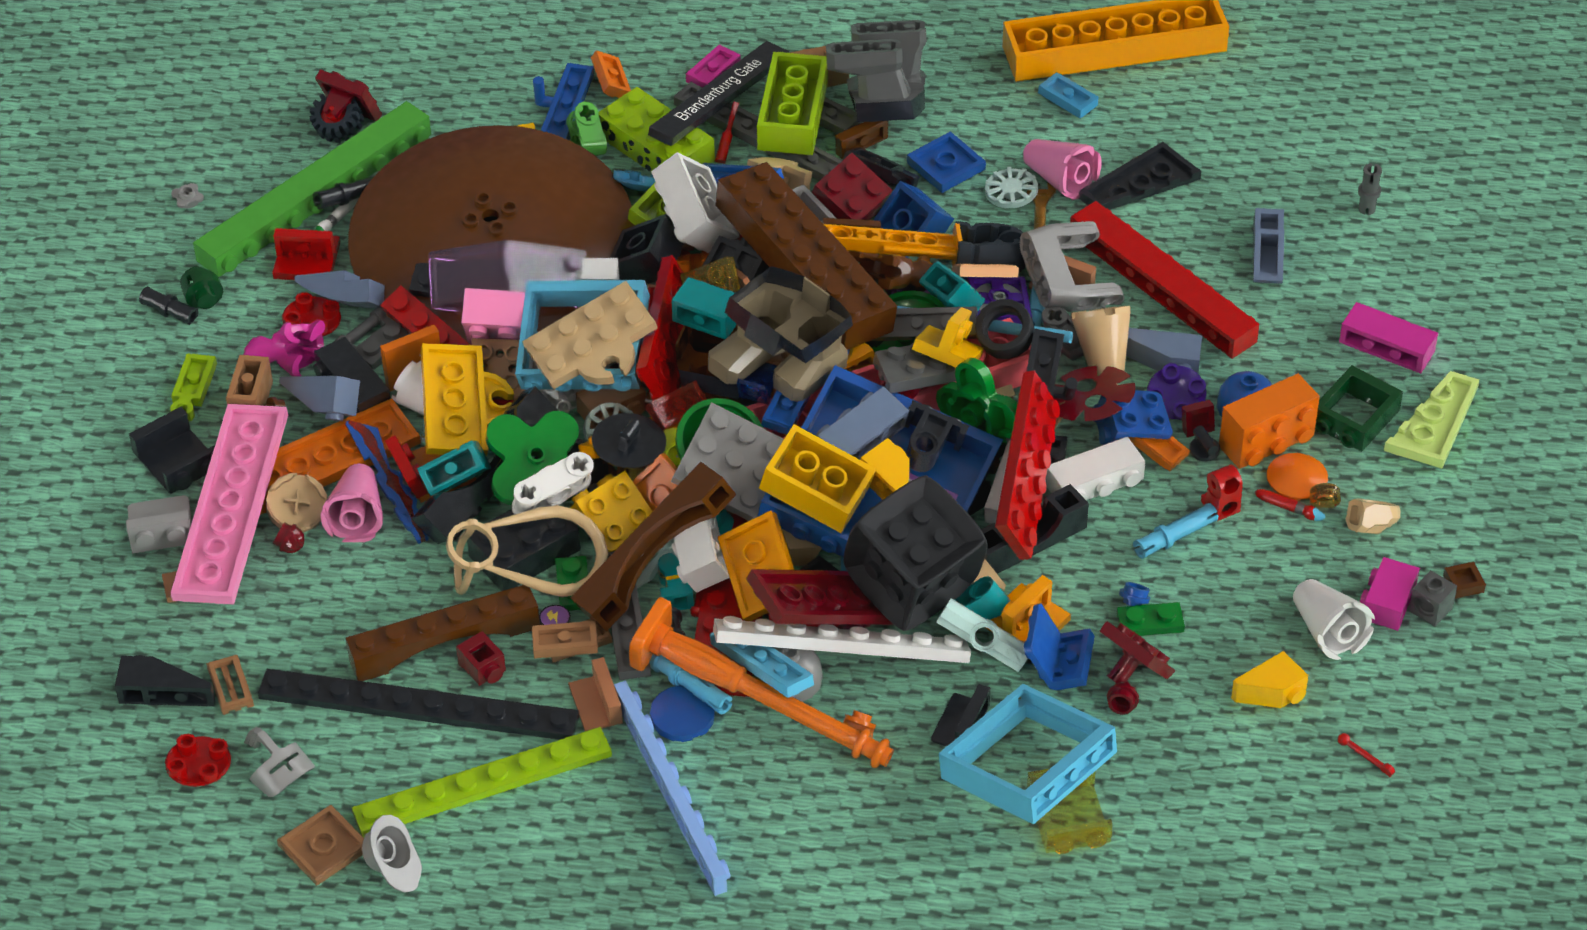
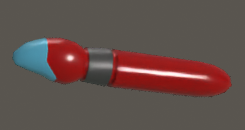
[1255,489,1326,521]

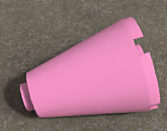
[1023,139,1102,200]
[321,464,383,542]

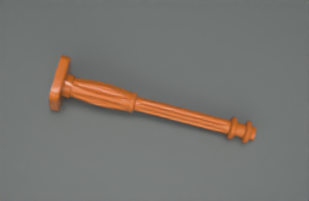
[629,597,894,768]

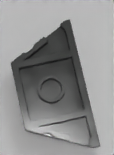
[873,343,956,394]

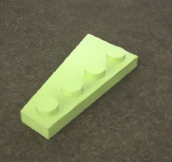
[1384,371,1479,469]

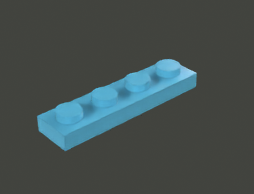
[710,632,814,698]

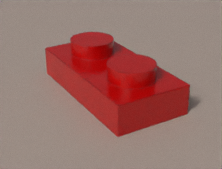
[385,435,428,499]

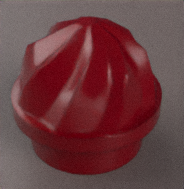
[273,522,304,554]
[1107,681,1139,715]

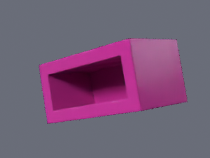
[1360,557,1420,631]

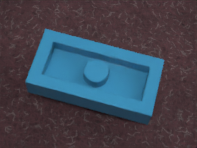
[1038,72,1099,118]

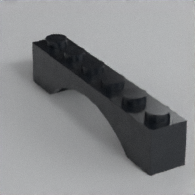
[411,386,559,544]

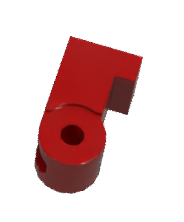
[1201,464,1243,521]

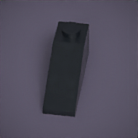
[115,655,216,707]

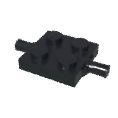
[695,235,767,293]

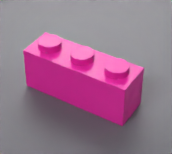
[1339,302,1438,374]

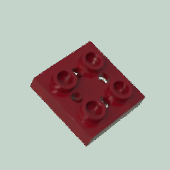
[1099,621,1176,683]

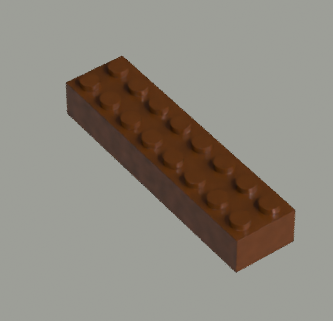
[715,162,897,350]

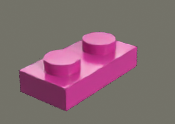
[686,45,741,88]

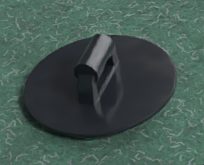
[592,413,666,469]

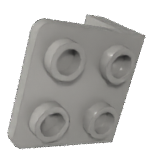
[126,495,192,554]

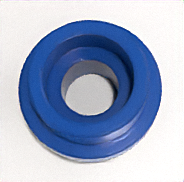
[1119,582,1150,606]

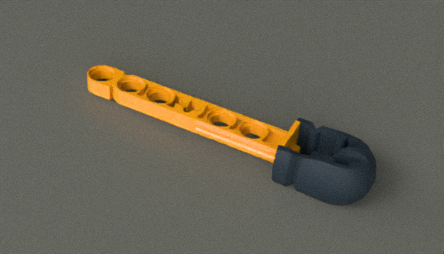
[824,221,1026,273]

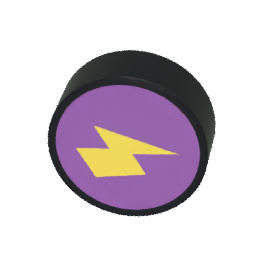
[539,605,571,625]

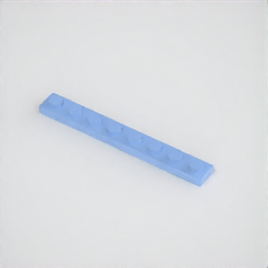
[614,680,730,896]

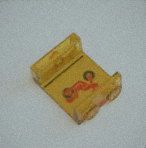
[1027,769,1113,854]

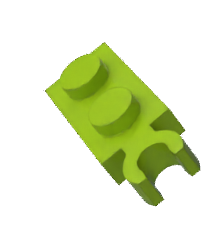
[170,353,217,421]

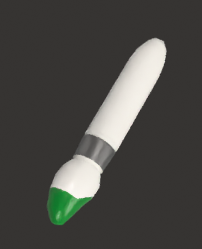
[315,198,359,231]

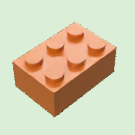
[1219,373,1320,469]

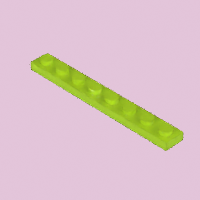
[352,727,612,838]

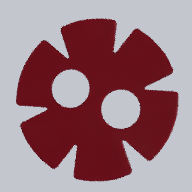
[1054,366,1135,422]

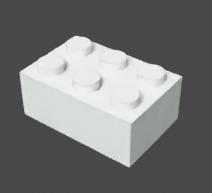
[651,152,739,253]

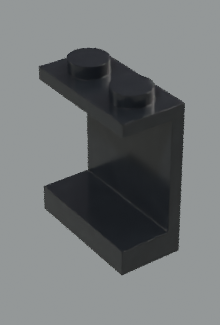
[129,407,215,494]

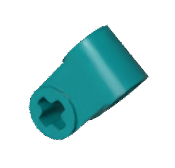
[955,576,1010,620]

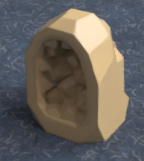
[1346,498,1400,534]

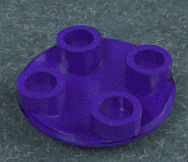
[1147,363,1207,420]

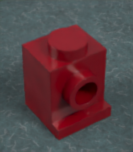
[456,631,506,686]

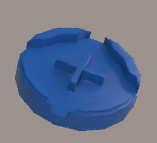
[650,685,715,742]

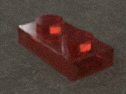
[645,381,707,431]

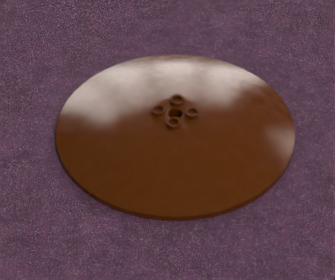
[348,125,635,342]

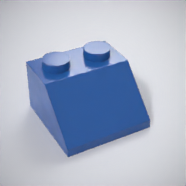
[874,181,954,258]

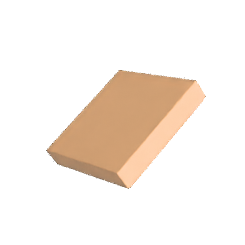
[952,264,1019,277]

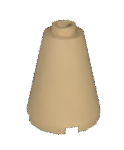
[1071,306,1131,385]

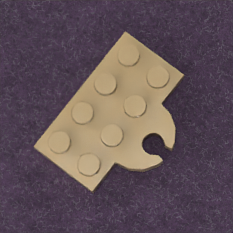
[522,281,658,390]

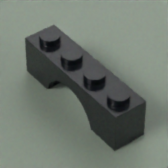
[981,484,1089,574]

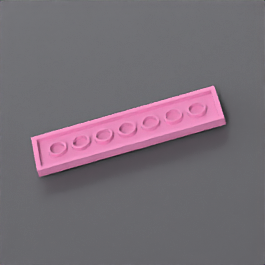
[171,404,288,605]

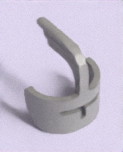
[244,726,315,797]

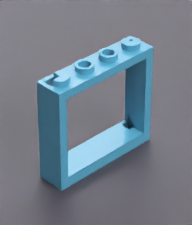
[515,280,650,392]
[938,684,1117,824]

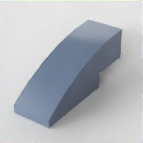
[1253,208,1284,284]
[295,270,385,308]

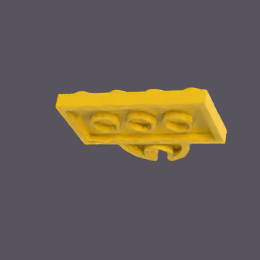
[421,343,514,456]

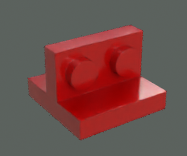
[272,228,341,280]

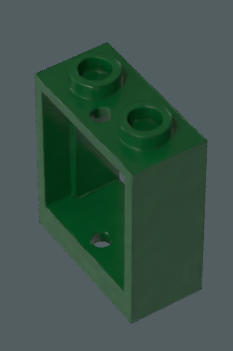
[1315,365,1403,452]

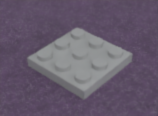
[671,402,784,521]

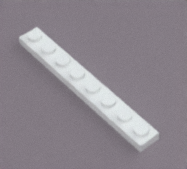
[713,616,971,663]

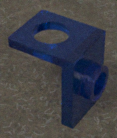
[736,363,778,405]

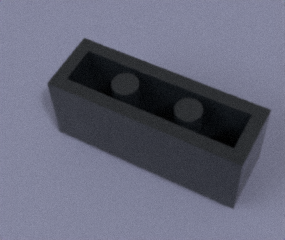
[313,337,391,414]

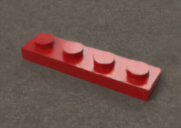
[380,285,471,345]

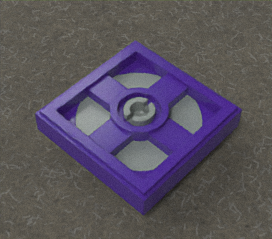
[966,277,1032,324]

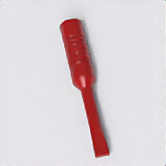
[715,101,739,164]

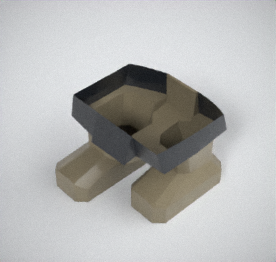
[708,266,853,401]

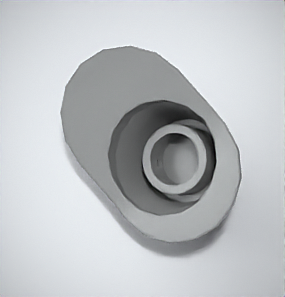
[362,815,422,893]

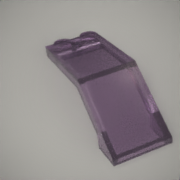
[428,240,586,312]

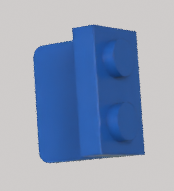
[1093,390,1173,445]
[1024,604,1095,690]

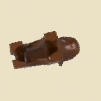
[849,250,933,292]

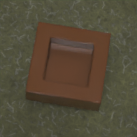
[1443,561,1486,599]

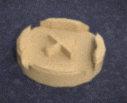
[266,473,327,532]

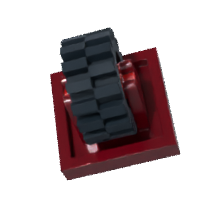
[309,69,382,143]

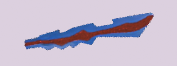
[346,420,429,544]

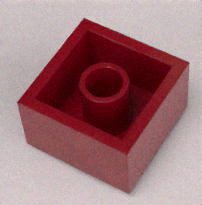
[811,153,893,220]

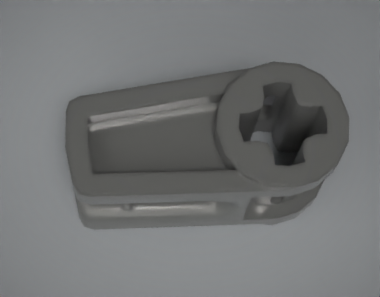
[1041,306,1084,361]

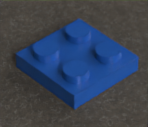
[907,131,986,193]

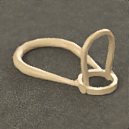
[446,505,608,597]

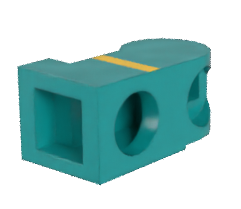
[658,553,694,611]

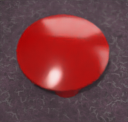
[282,292,341,336]
[165,734,231,787]

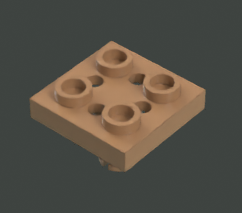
[471,338,526,400]

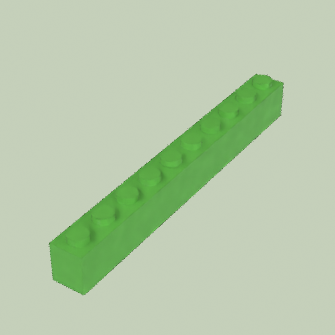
[193,101,431,277]

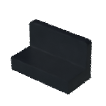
[931,684,991,746]

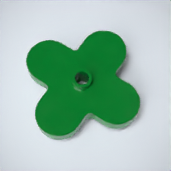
[936,358,1018,461]
[486,411,582,505]

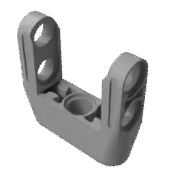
[1019,221,1125,312]

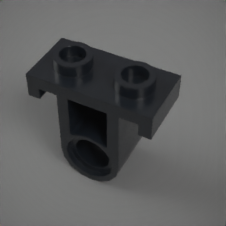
[904,400,969,472]

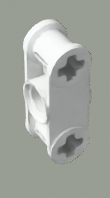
[512,452,593,515]

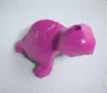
[243,320,325,376]

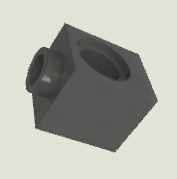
[1409,570,1457,626]

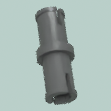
[1358,163,1382,215]

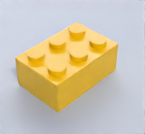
[759,424,876,533]

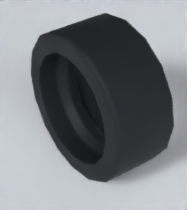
[975,299,1035,359]

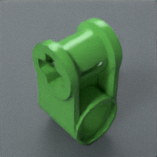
[566,101,607,156]

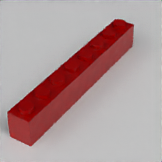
[1070,201,1259,359]

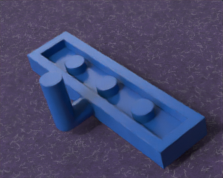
[533,63,594,140]

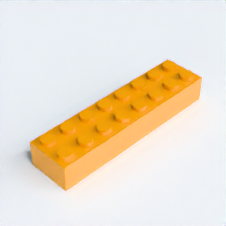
[1002,0,1229,82]

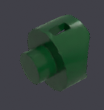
[180,266,224,309]

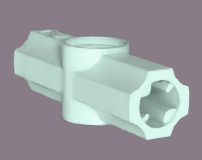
[936,598,1028,672]

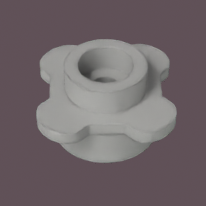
[171,183,204,209]

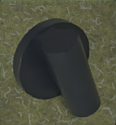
[1189,425,1220,462]

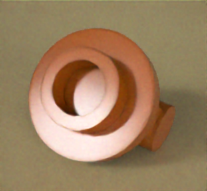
[843,710,876,738]

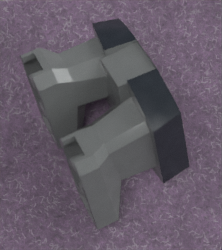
[826,20,927,122]

